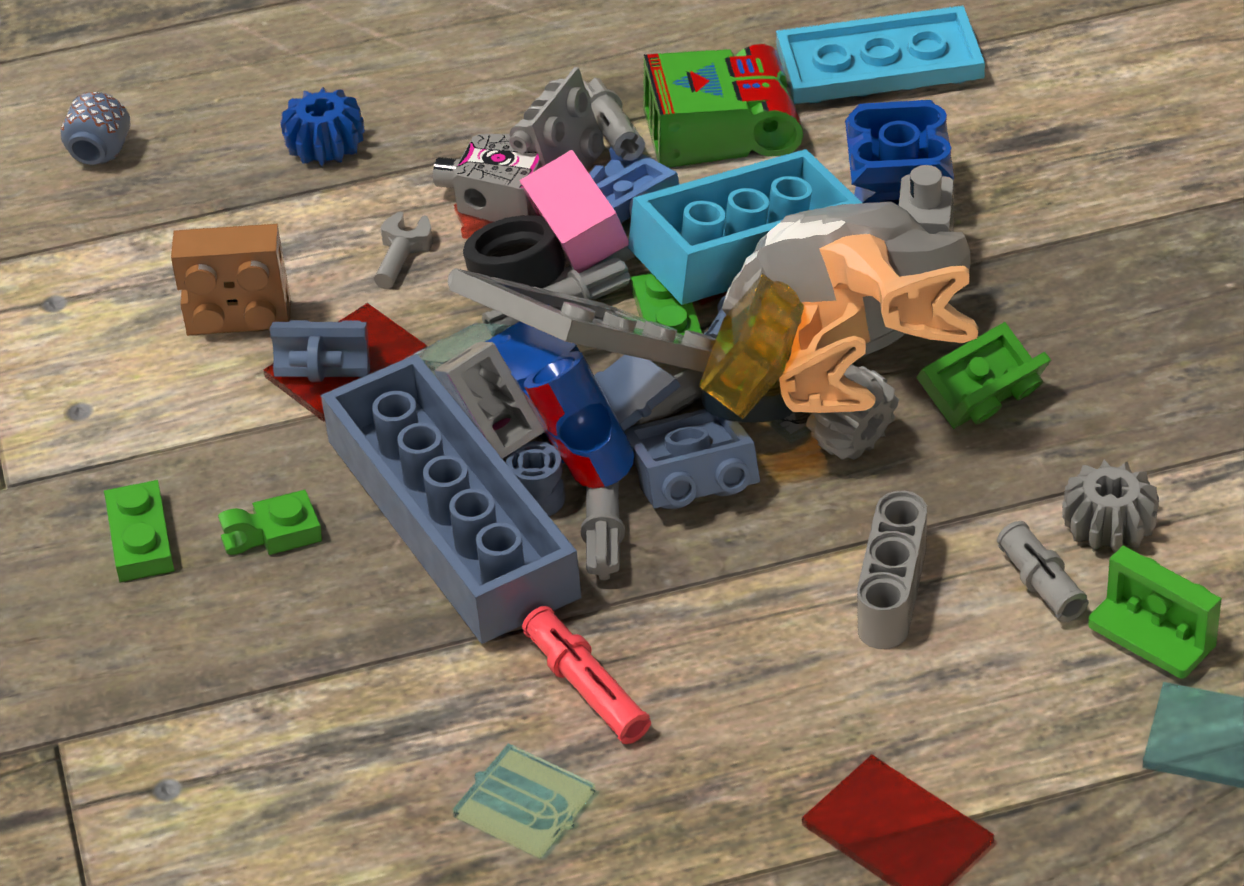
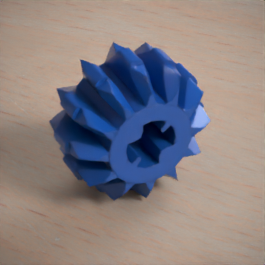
[281,87,365,166]

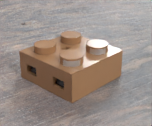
[171,224,291,335]

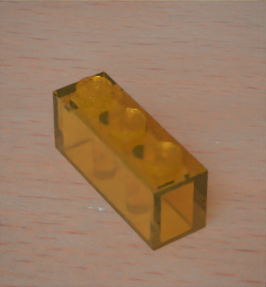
[699,273,805,419]

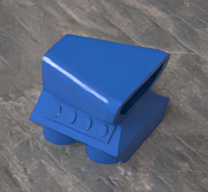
[845,100,954,206]

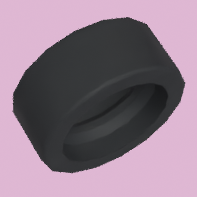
[463,215,566,288]

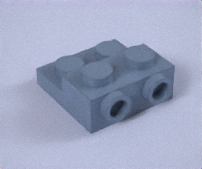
[624,409,760,509]

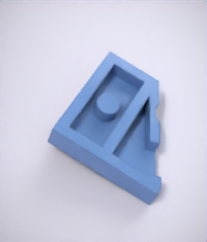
[589,146,679,224]

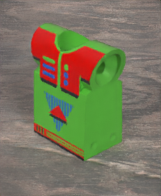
[643,44,804,168]

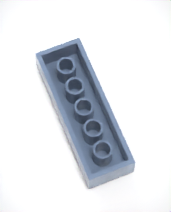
[321,354,581,644]

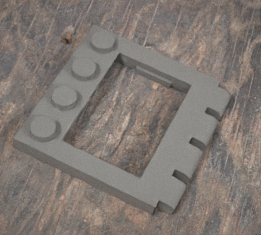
[448,268,734,377]

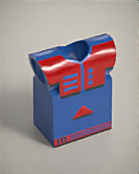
[485,304,635,488]

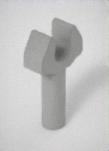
[374,211,433,289]

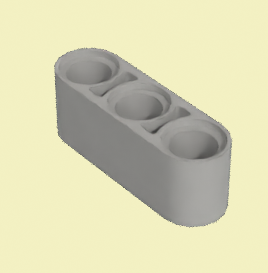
[857,491,927,649]

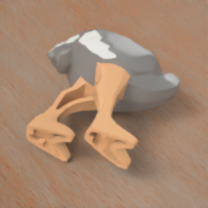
[722,202,979,413]

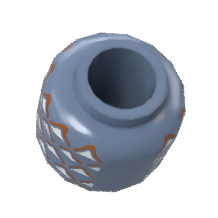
[60,92,130,165]

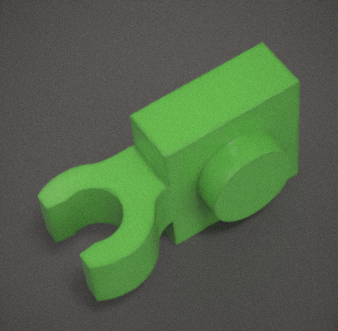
[218,490,322,555]

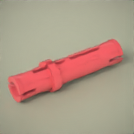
[522,606,651,744]

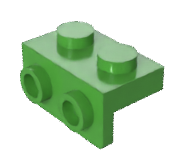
[916,322,1052,429]
[1088,545,1222,679]

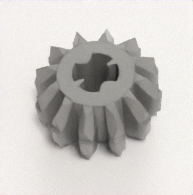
[806,364,899,460]
[1062,459,1159,552]

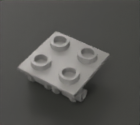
[509,67,605,171]

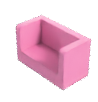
[519,150,629,273]

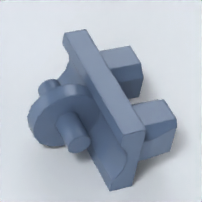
[270,320,370,382]

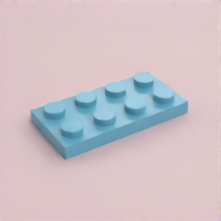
[776,6,985,104]

